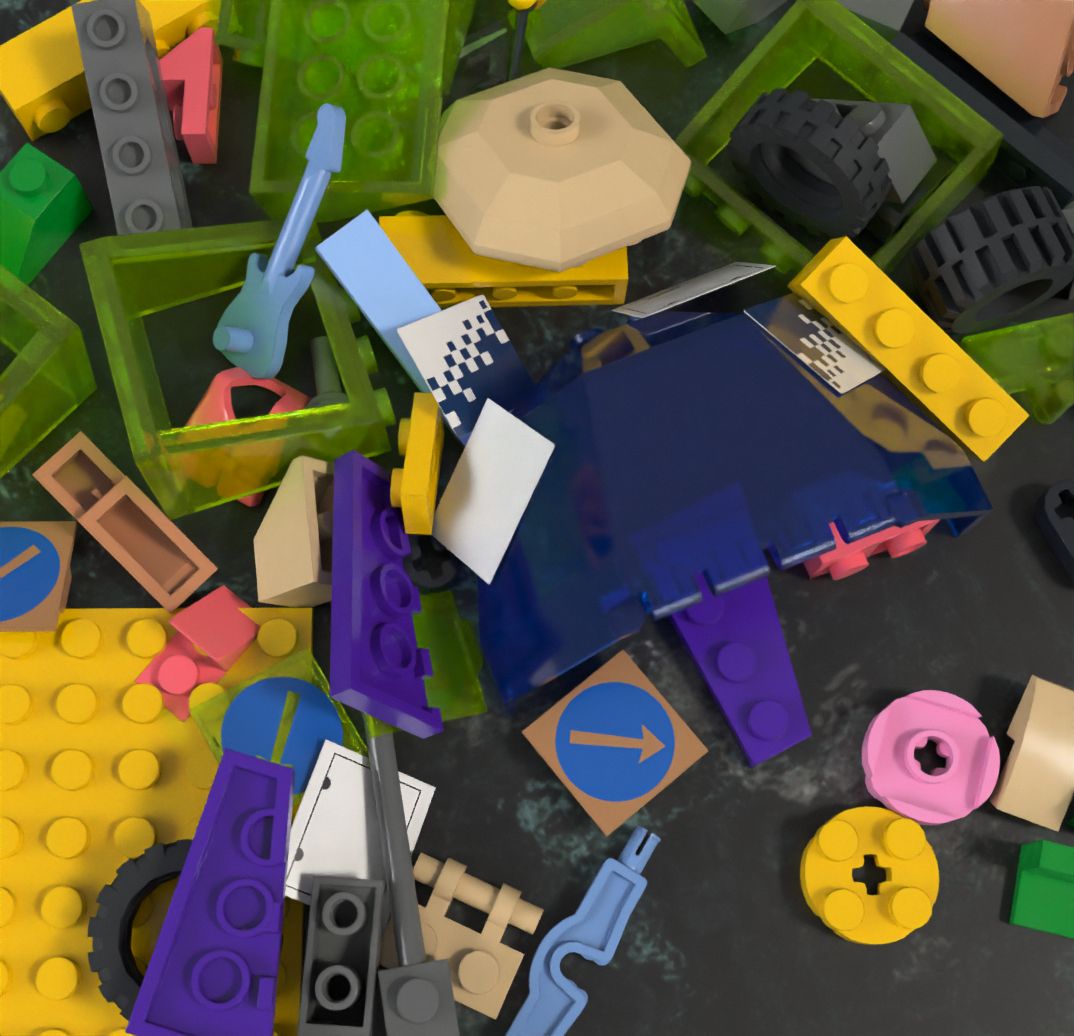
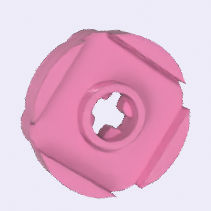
[862,690,1000,825]

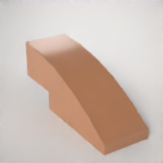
[32,431,218,614]

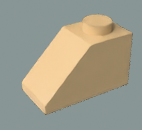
[253,455,334,608]

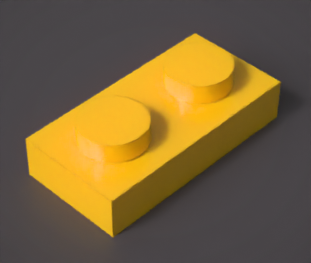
[390,392,444,535]

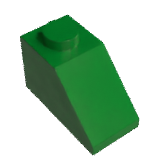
[0,143,94,298]

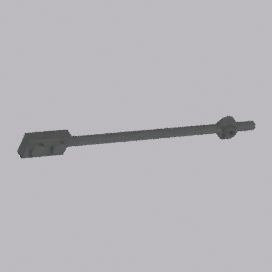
[302,336,460,1036]

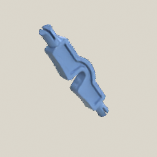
[504,825,661,1036]

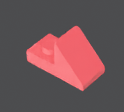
[159,27,223,164]
[134,585,260,722]

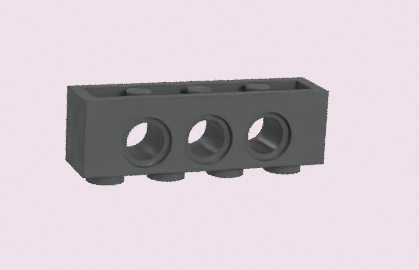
[71,0,198,264]

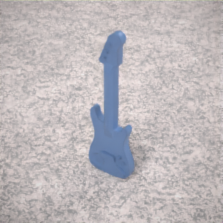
[213,103,346,379]

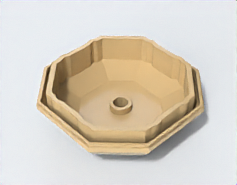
[417,67,691,272]

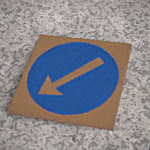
[0,521,78,632]
[522,650,709,837]

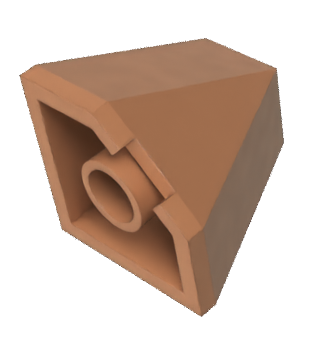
[923,0,1074,118]

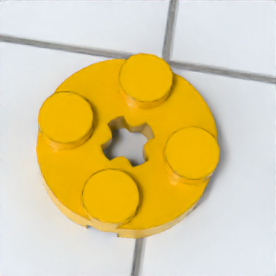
[800,806,939,945]

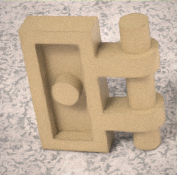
[380,853,544,1020]

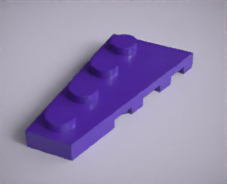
[330,450,444,739]
[628,483,812,768]
[125,748,296,1036]

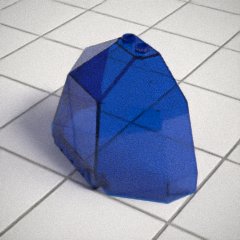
[477,311,993,718]

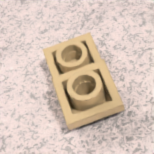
[989,675,1074,832]

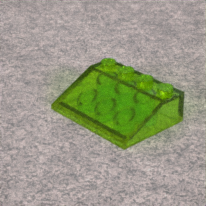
[249,0,451,222]

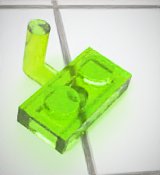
[958,313,1074,424]

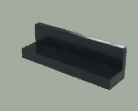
[873,31,1074,210]

